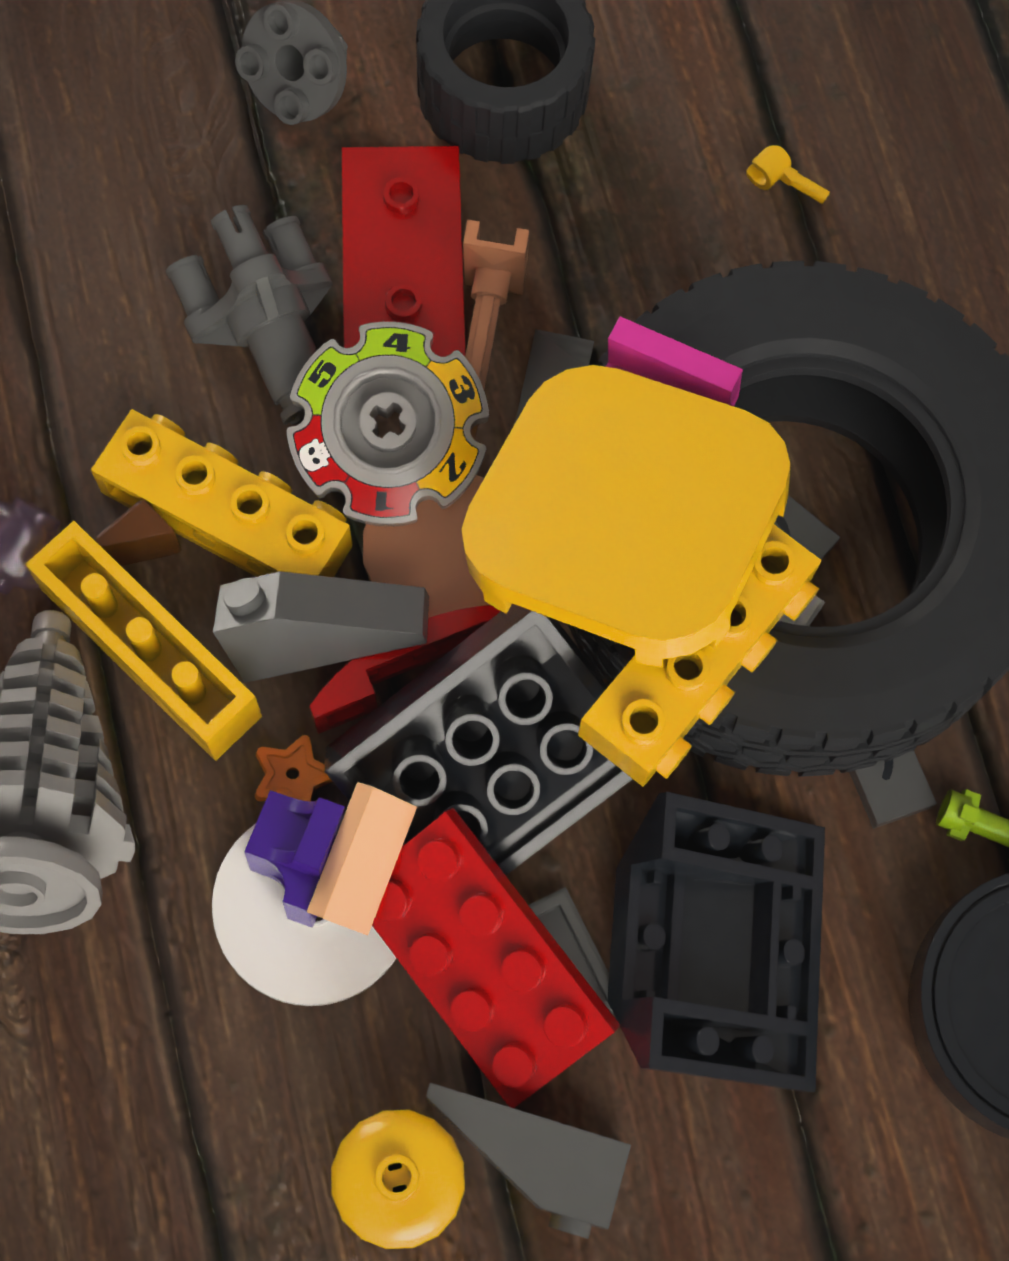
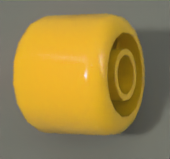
[331,1109,465,1249]

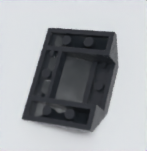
[607,792,825,1092]

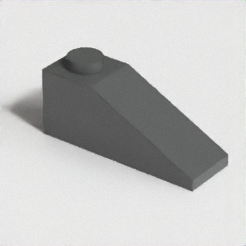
[213,571,429,683]
[426,1083,631,1239]

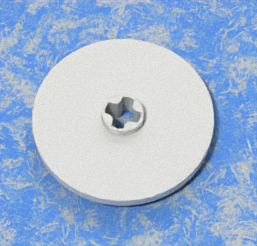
[212,811,396,1006]

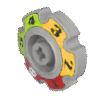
[287,322,489,527]

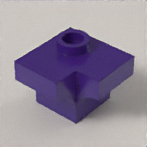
[244,790,345,928]

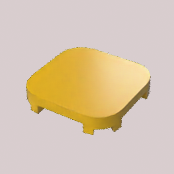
[461,365,791,668]

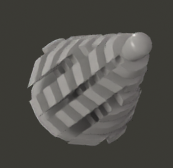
[0,610,135,934]

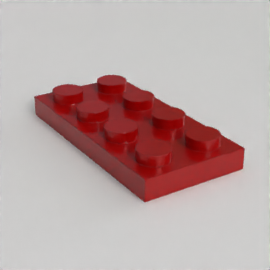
[372,808,620,1108]

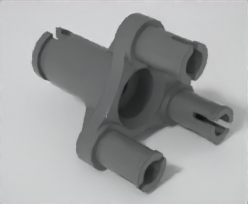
[166,205,333,425]

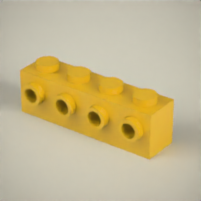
[91,409,352,577]
[578,524,822,787]

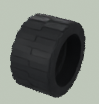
[416,0,596,164]

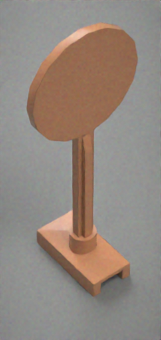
[363,219,529,618]

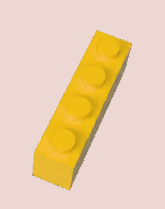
[25,521,262,761]

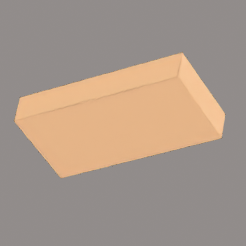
[307,782,417,935]

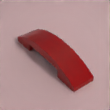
[309,605,501,734]

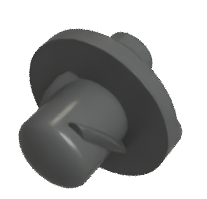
[235,0,348,125]

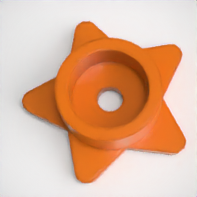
[255,735,333,802]

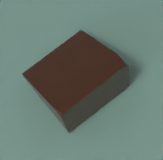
[95,499,182,566]

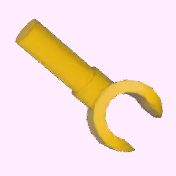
[746,145,830,204]

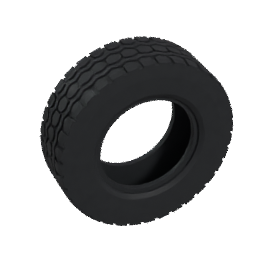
[568,261,1009,777]

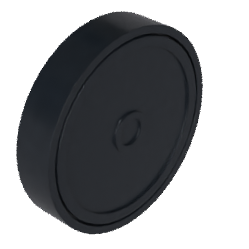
[908,873,1009,1139]

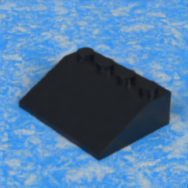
[324,604,632,875]

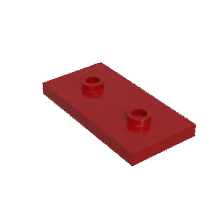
[342,146,466,357]

